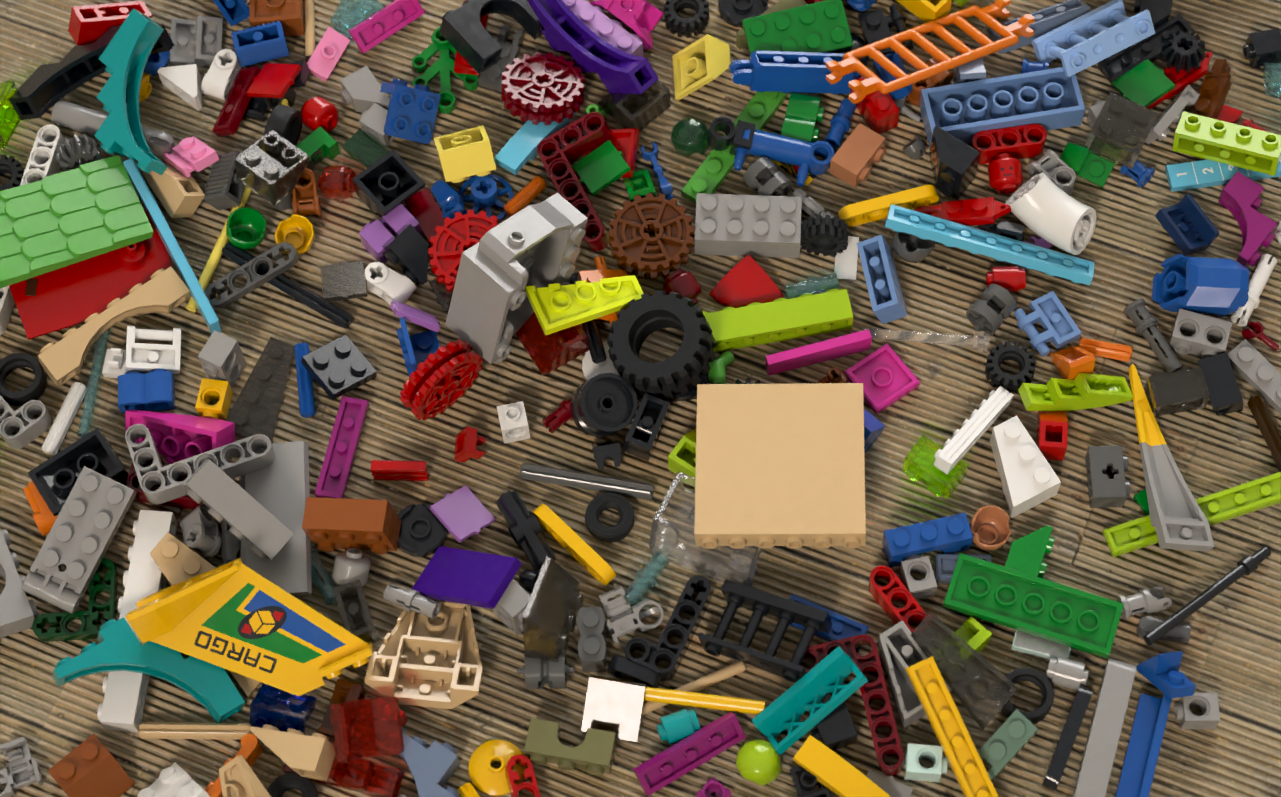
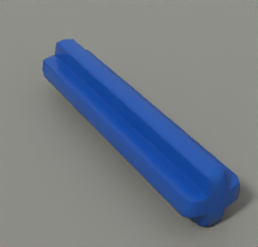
[294,343,315,418]

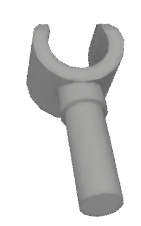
[892,98,922,123]

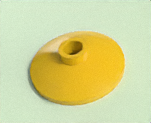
[468,739,526,796]

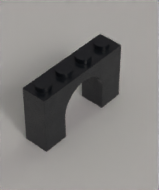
[439,0,544,74]

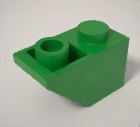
[1005,526,1055,578]

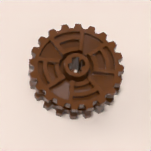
[609,193,695,280]

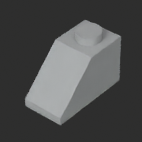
[340,66,390,113]

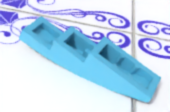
[494,112,576,175]

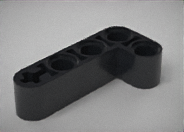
[625,576,711,682]

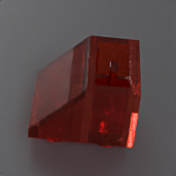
[516,312,589,376]

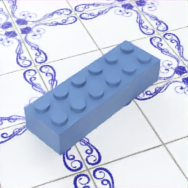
[919,67,1085,149]

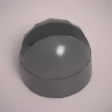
[902,137,925,160]

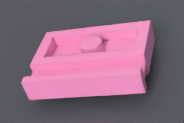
[162,136,219,178]

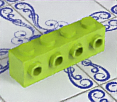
[1172,111,1281,176]

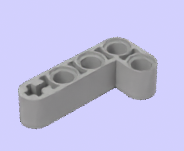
[0,395,52,449]

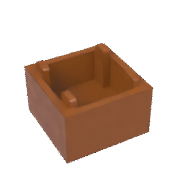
[249,0,305,36]

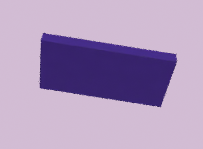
[411,546,522,609]

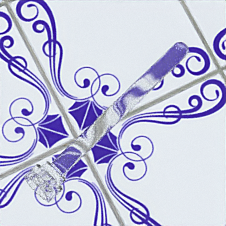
[861,328,990,353]

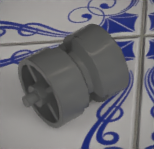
[743,157,792,196]
[966,284,1017,335]
[517,652,574,689]

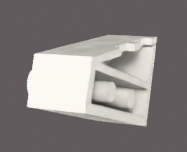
[990,415,1061,519]

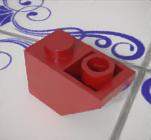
[1036,411,1068,461]

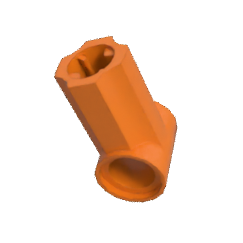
[23,481,58,536]

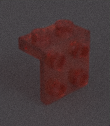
[330,696,404,763]

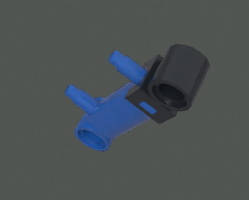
[707,117,834,186]

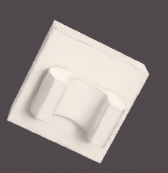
[102,348,128,378]

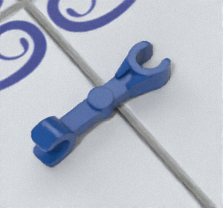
[641,142,673,200]

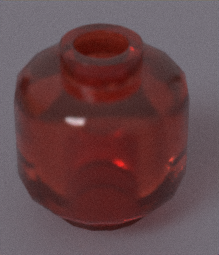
[318,165,357,199]

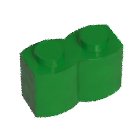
[781,92,825,143]

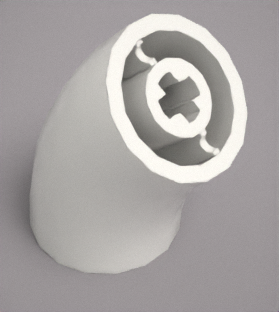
[1005,172,1097,255]

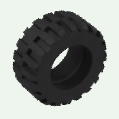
[607,291,716,399]

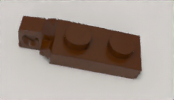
[1190,59,1232,119]

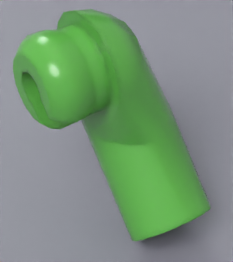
[708,351,735,384]

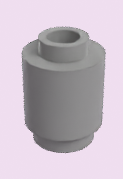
[1045,656,1089,691]

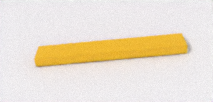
[905,656,999,797]

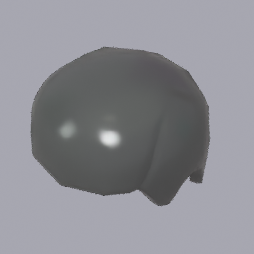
[892,231,935,263]

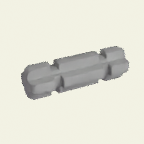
[791,188,834,219]

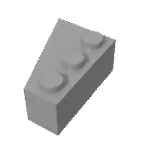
[878,620,952,729]

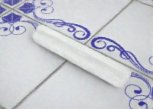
[42,382,87,456]

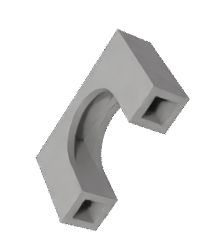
[0,528,38,638]

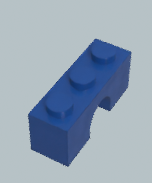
[882,513,973,568]

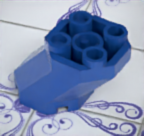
[1152,254,1249,317]

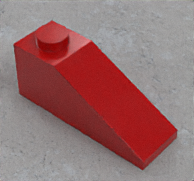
[68,1,152,45]

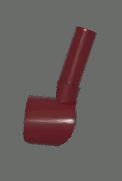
[1242,321,1279,351]

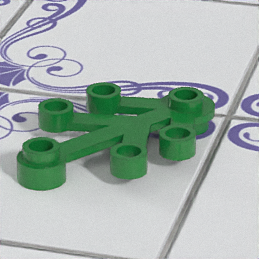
[412,27,478,114]

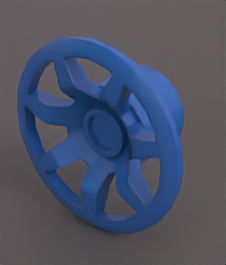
[458,174,514,221]

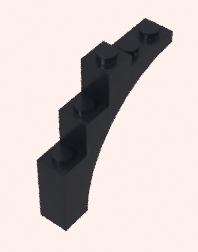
[9,24,174,120]

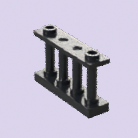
[698,579,832,683]

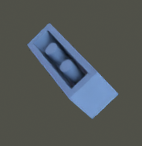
[857,234,908,324]

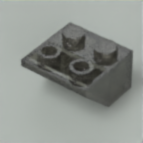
[599,80,671,131]
[234,130,309,206]

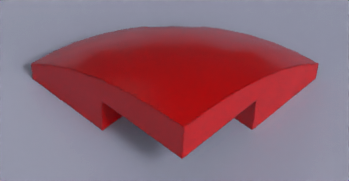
[709,254,784,308]

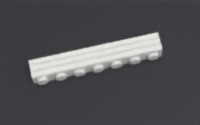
[933,386,1014,475]

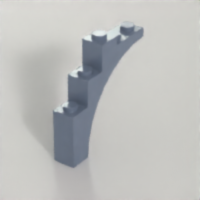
[375,718,460,797]

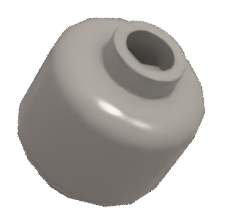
[332,548,371,591]

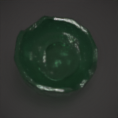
[670,117,710,157]

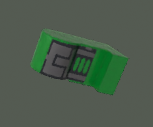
[289,126,340,172]

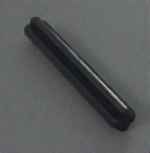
[569,272,606,364]

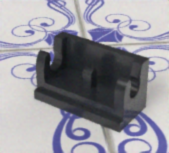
[1197,352,1243,416]

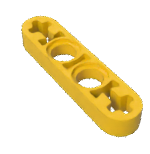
[838,185,939,228]
[532,503,616,586]

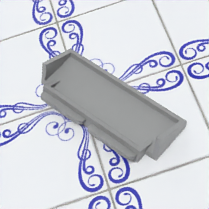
[240,441,312,598]

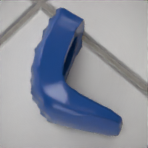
[431,180,465,219]

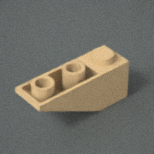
[135,160,205,218]
[250,725,337,781]

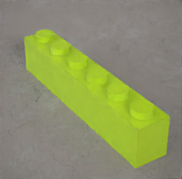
[702,289,854,353]

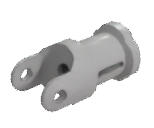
[1117,586,1172,620]

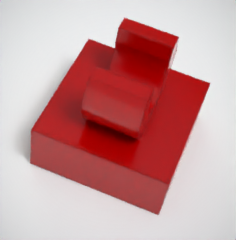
[454,426,486,463]

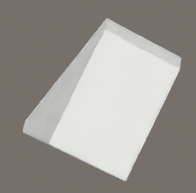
[157,64,202,111]

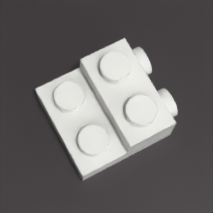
[137,763,210,797]

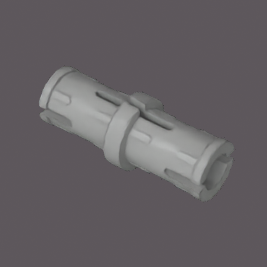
[383,583,441,619]

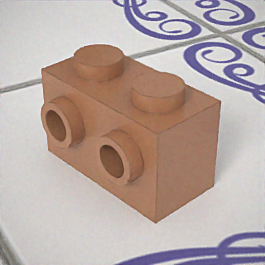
[830,123,886,188]

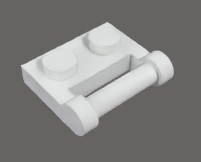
[125,325,181,374]

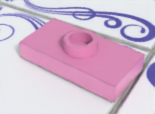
[307,27,350,82]

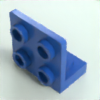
[396,318,440,379]

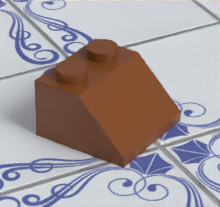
[48,734,135,797]

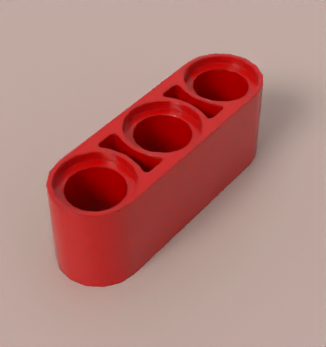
[971,124,1047,164]
[869,566,929,642]

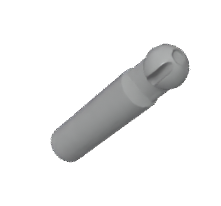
[51,100,174,156]

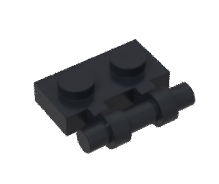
[857,4,914,61]

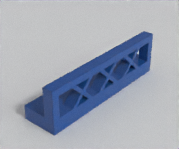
[1115,693,1172,797]

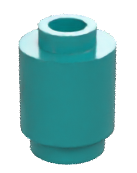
[656,709,701,745]

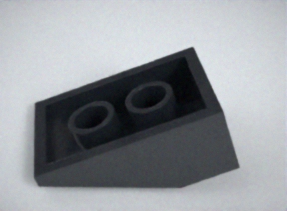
[28,428,129,516]

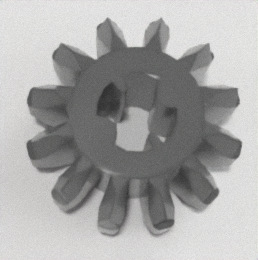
[56,133,102,172]

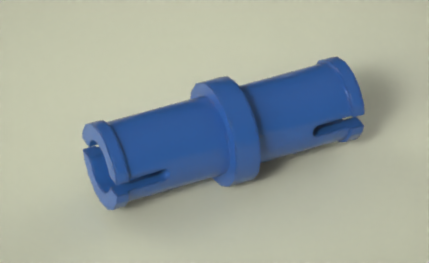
[825,99,857,149]

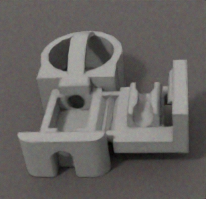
[598,586,664,643]
[0,737,44,797]

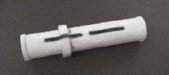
[1231,254,1278,326]

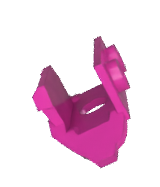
[589,0,664,50]

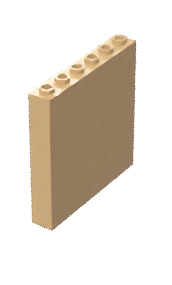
[694,383,866,549]

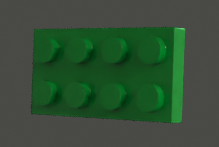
[742,0,853,54]

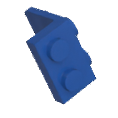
[380,79,441,144]

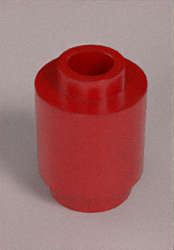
[986,265,1026,292]

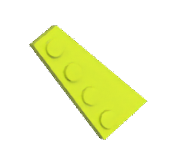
[525,275,644,336]

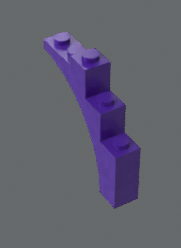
[527,0,659,94]

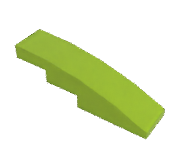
[1018,373,1134,411]

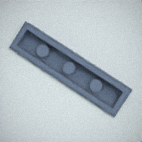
[987,0,1090,54]

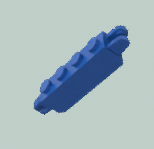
[728,50,869,95]

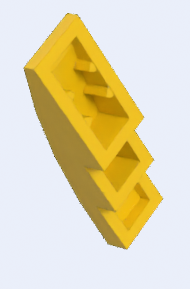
[793,735,891,797]

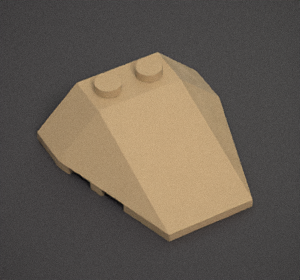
[365,598,483,709]

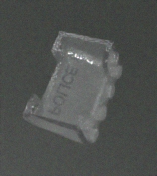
[649,471,767,587]

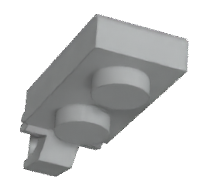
[1142,85,1200,145]

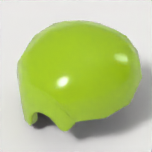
[736,739,782,786]

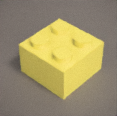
[434,125,496,183]

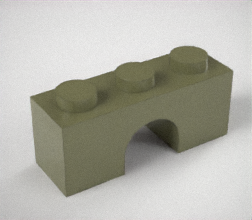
[524,718,617,776]

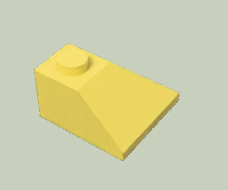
[672,34,731,101]

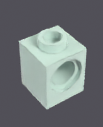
[904,743,948,782]

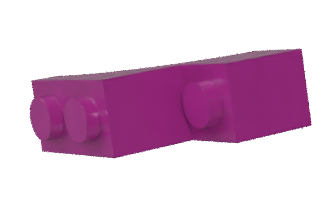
[1218,171,1277,268]

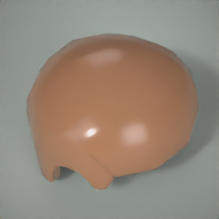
[969,505,1012,551]

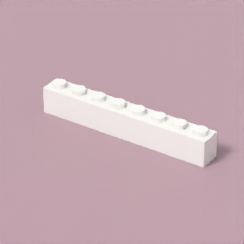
[97,510,178,733]

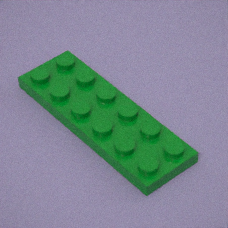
[943,553,1124,659]

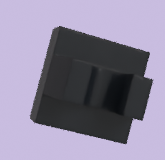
[592,440,621,470]

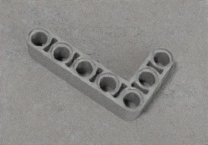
[125,424,275,504]

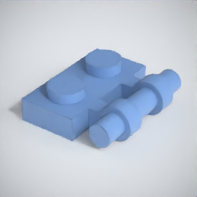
[1013,291,1081,357]

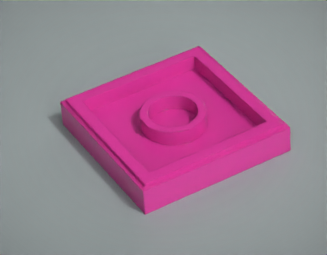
[844,343,920,415]

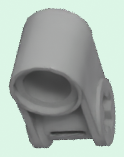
[1027,149,1076,196]
[180,504,221,558]

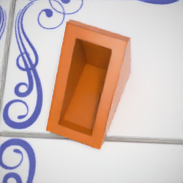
[1050,345,1096,380]

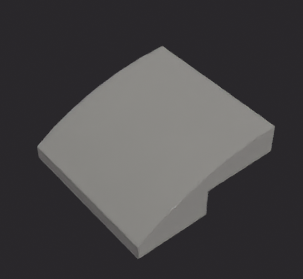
[168,16,223,67]

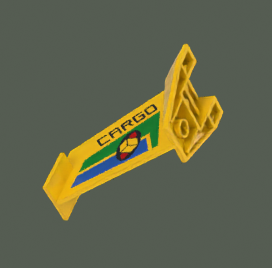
[126,558,373,696]

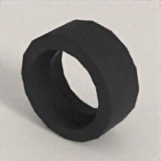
[263,104,302,157]
[0,352,47,406]
[997,667,1054,724]

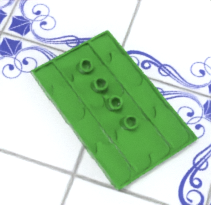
[0,155,154,288]

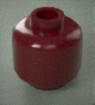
[662,269,702,305]

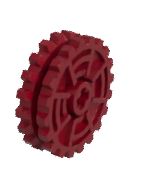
[501,52,585,125]

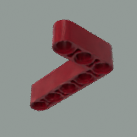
[537,112,611,251]
[803,634,904,776]

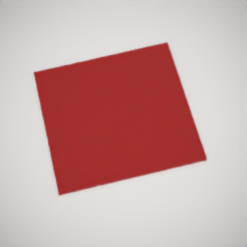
[9,162,173,340]

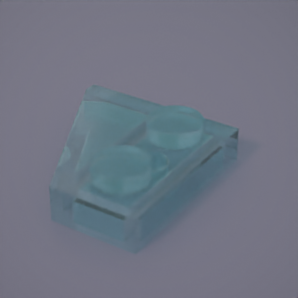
[331,0,384,40]

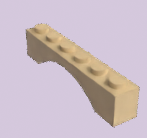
[38,266,190,388]

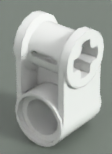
[201,49,241,101]
[365,262,416,305]

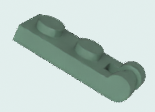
[978,709,1039,781]

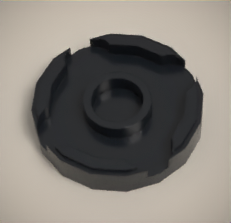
[718,0,768,28]
[398,503,448,557]

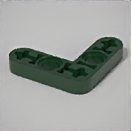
[32,558,118,642]

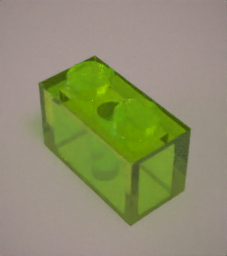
[902,435,969,499]

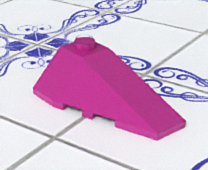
[125,409,235,464]

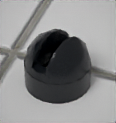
[518,569,542,593]

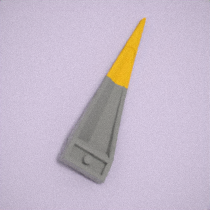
[1128,363,1215,552]

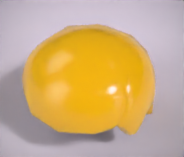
[274,214,315,255]

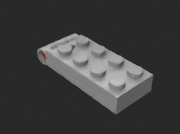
[22,466,137,614]

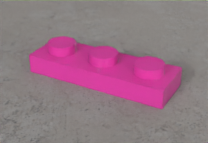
[349,0,425,53]

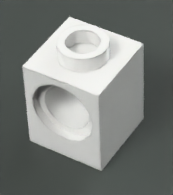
[496,401,530,444]

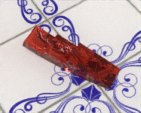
[282,751,405,797]

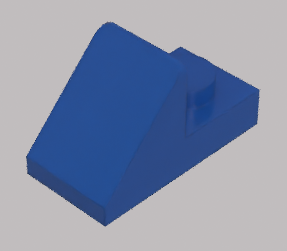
[1136,651,1196,699]

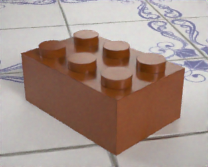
[302,497,401,554]

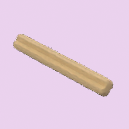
[138,722,252,740]

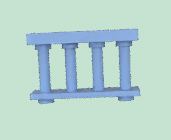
[1032,0,1155,77]

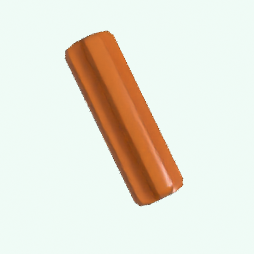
[503,176,546,217]
[1079,337,1132,362]

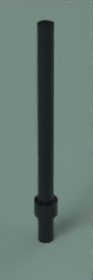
[1143,546,1271,645]

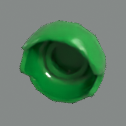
[226,207,266,249]

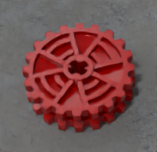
[428,210,499,292]
[400,339,483,421]

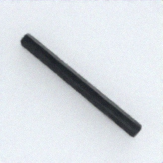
[222,242,353,328]

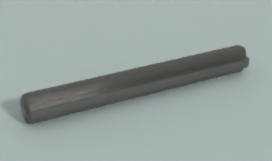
[520,463,654,500]

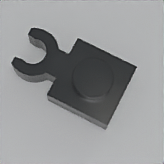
[978,220,1025,242]

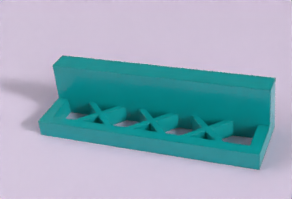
[752,646,868,755]

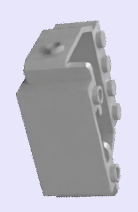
[445,193,588,364]

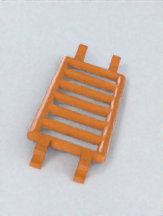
[826,0,1035,104]

